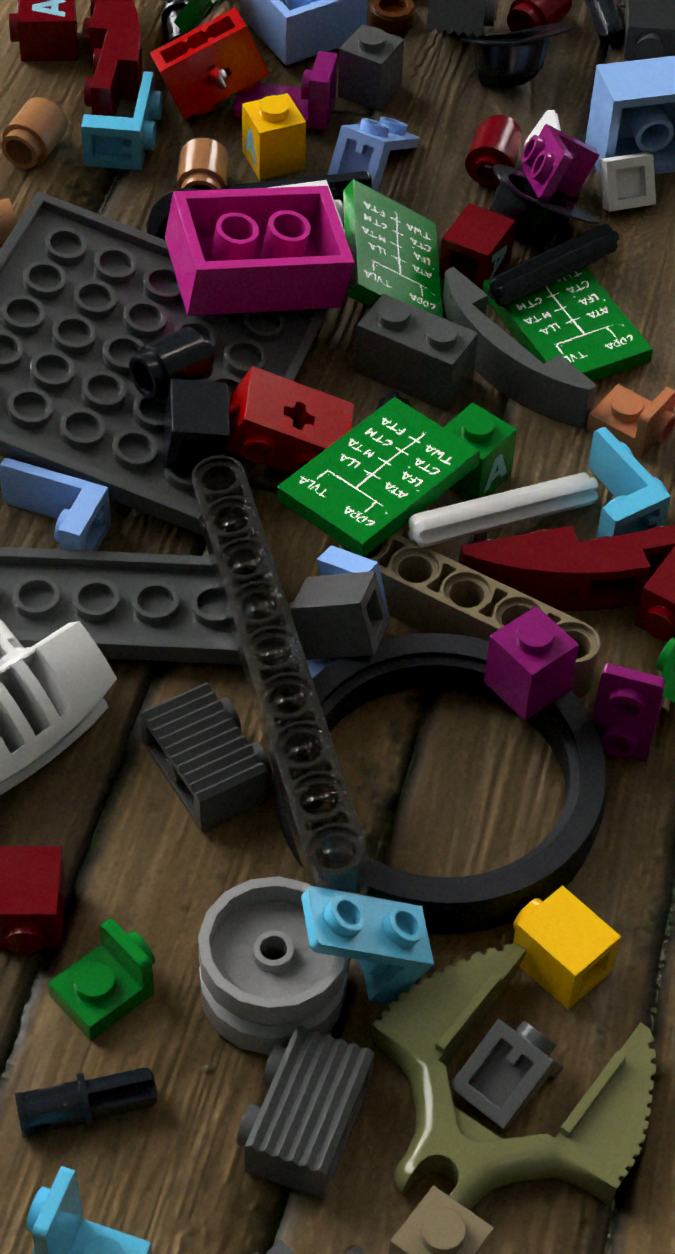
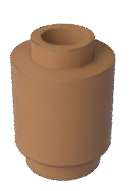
[1,97,68,169]
[176,138,229,190]

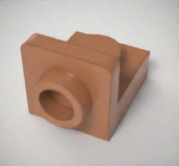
[586,384,675,458]

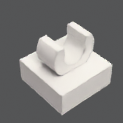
[599,152,656,212]

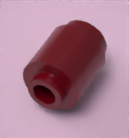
[507,0,572,32]
[465,115,523,187]

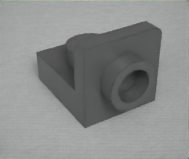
[449,1018,563,1131]

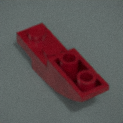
[82,0,142,116]
[459,525,675,611]

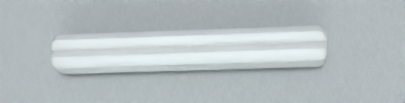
[407,472,599,548]

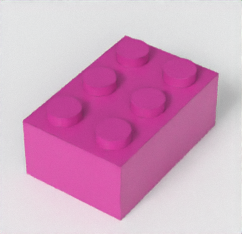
[165,186,354,316]

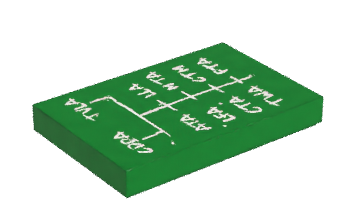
[343,179,443,318]
[483,267,653,382]
[277,397,480,557]

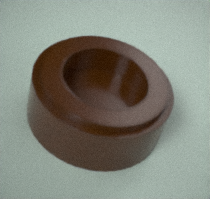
[369,0,416,34]

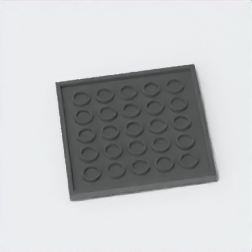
[0,191,329,542]

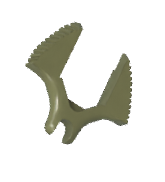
[372,944,657,1210]

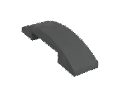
[442,267,597,428]

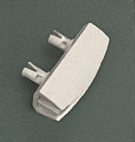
[0,619,117,795]

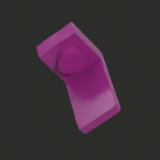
[233,51,338,130]
[521,124,600,202]
[592,663,666,762]

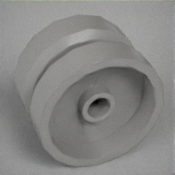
[198,876,349,1055]

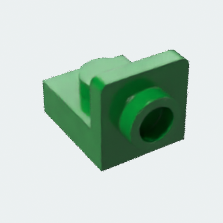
[47,918,155,1041]

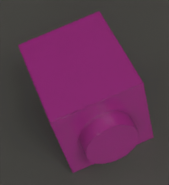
[484,606,579,721]

